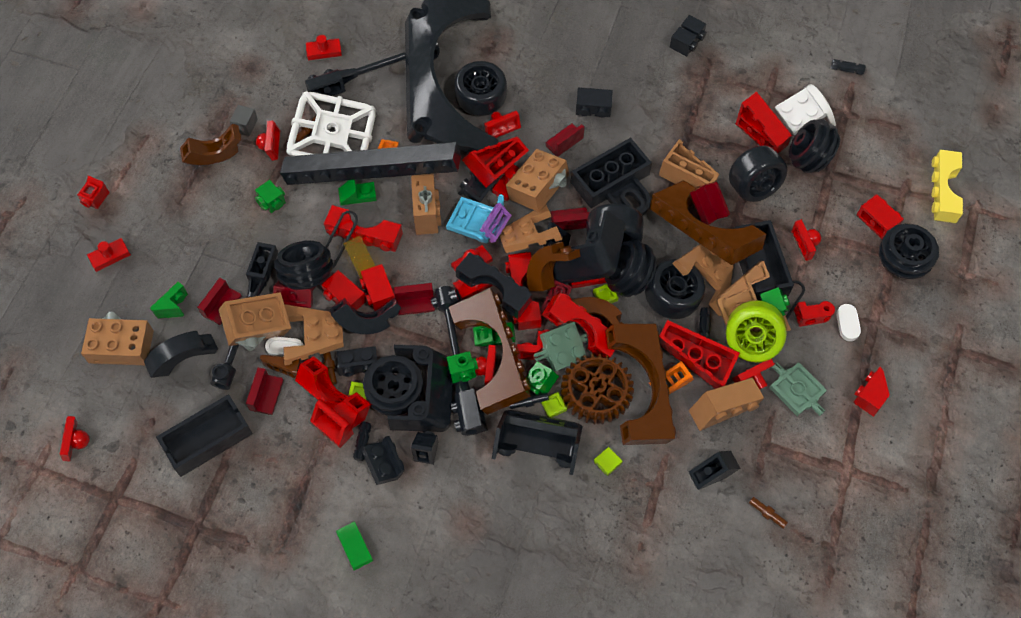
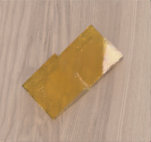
[343,236,375,279]

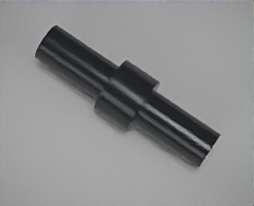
[510,392,549,409]

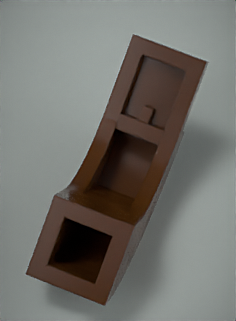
[180,124,241,165]
[527,242,581,291]
[567,297,623,328]

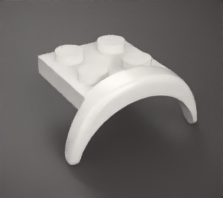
[775,84,836,135]

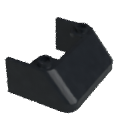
[544,210,626,284]
[387,344,453,432]
[491,410,583,475]

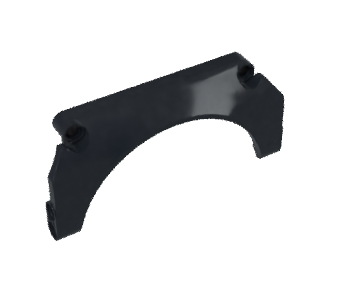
[405,0,499,155]

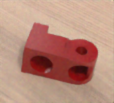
[794,301,835,327]

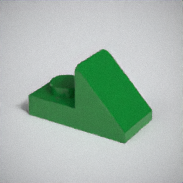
[338,180,377,206]
[150,282,188,319]

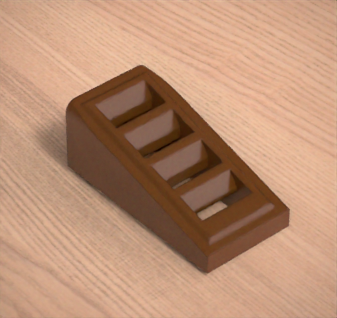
[260,355,301,379]

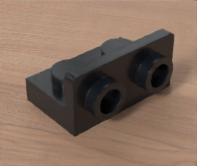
[458,171,500,203]
[337,346,378,377]
[361,436,405,485]

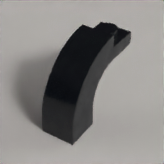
[330,297,402,335]
[144,331,218,378]

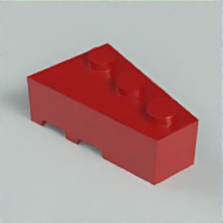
[735,92,792,153]
[462,136,529,188]

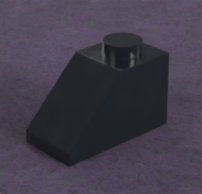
[411,431,439,465]
[689,451,741,490]

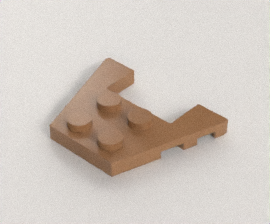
[499,204,562,253]
[672,244,734,316]
[715,260,791,332]
[284,305,344,365]

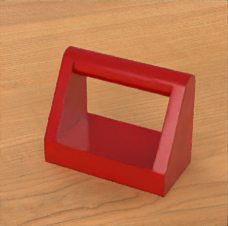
[310,399,354,448]

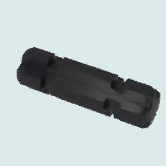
[831,59,866,75]
[699,307,711,339]
[353,421,371,461]

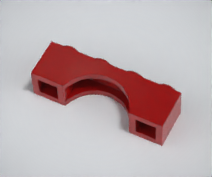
[324,205,403,252]
[505,252,541,331]
[542,293,615,358]
[295,356,371,429]

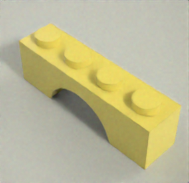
[932,150,963,223]

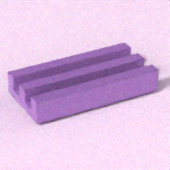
[480,203,512,243]

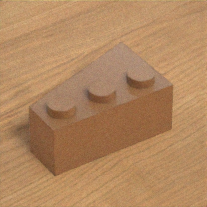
[659,139,720,188]
[689,378,764,431]

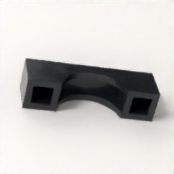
[456,252,532,319]

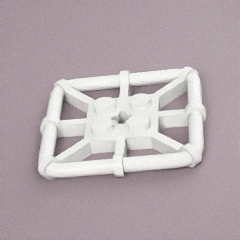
[286,91,376,156]

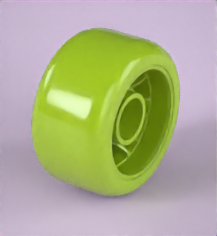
[726,300,787,363]

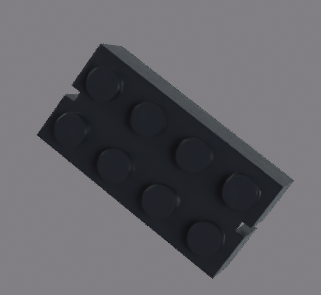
[734,220,794,301]
[156,394,253,477]

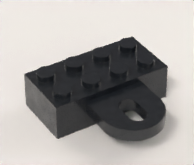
[570,137,652,216]

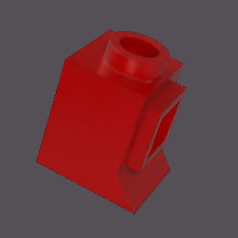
[77,175,110,210]

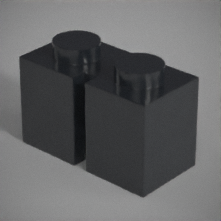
[669,15,707,57]
[576,87,613,118]

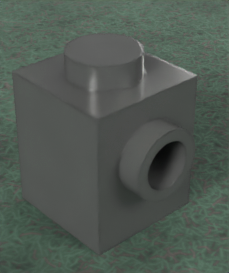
[230,105,258,136]

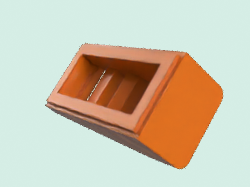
[649,361,694,394]

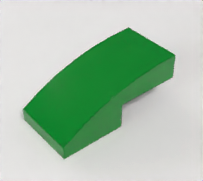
[473,322,516,346]
[336,521,373,571]

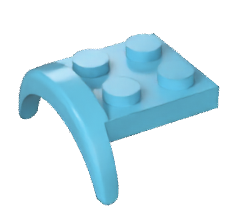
[446,194,504,243]

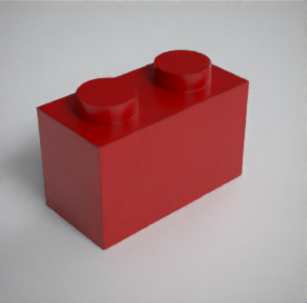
[857,194,904,239]
[359,264,395,311]
[321,270,367,310]

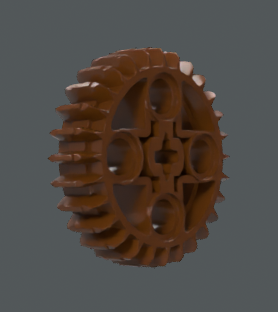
[561,353,634,425]

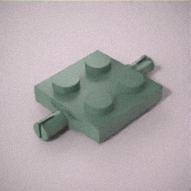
[534,322,588,371]
[769,362,827,417]

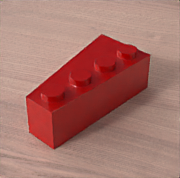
[659,320,740,389]

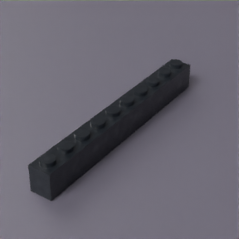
[280,142,461,185]

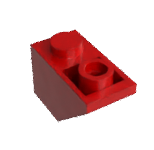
[853,367,890,417]

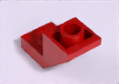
[517,330,550,360]

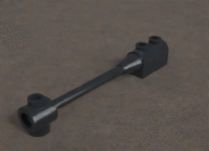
[305,42,440,102]
[211,242,278,390]
[431,286,488,436]

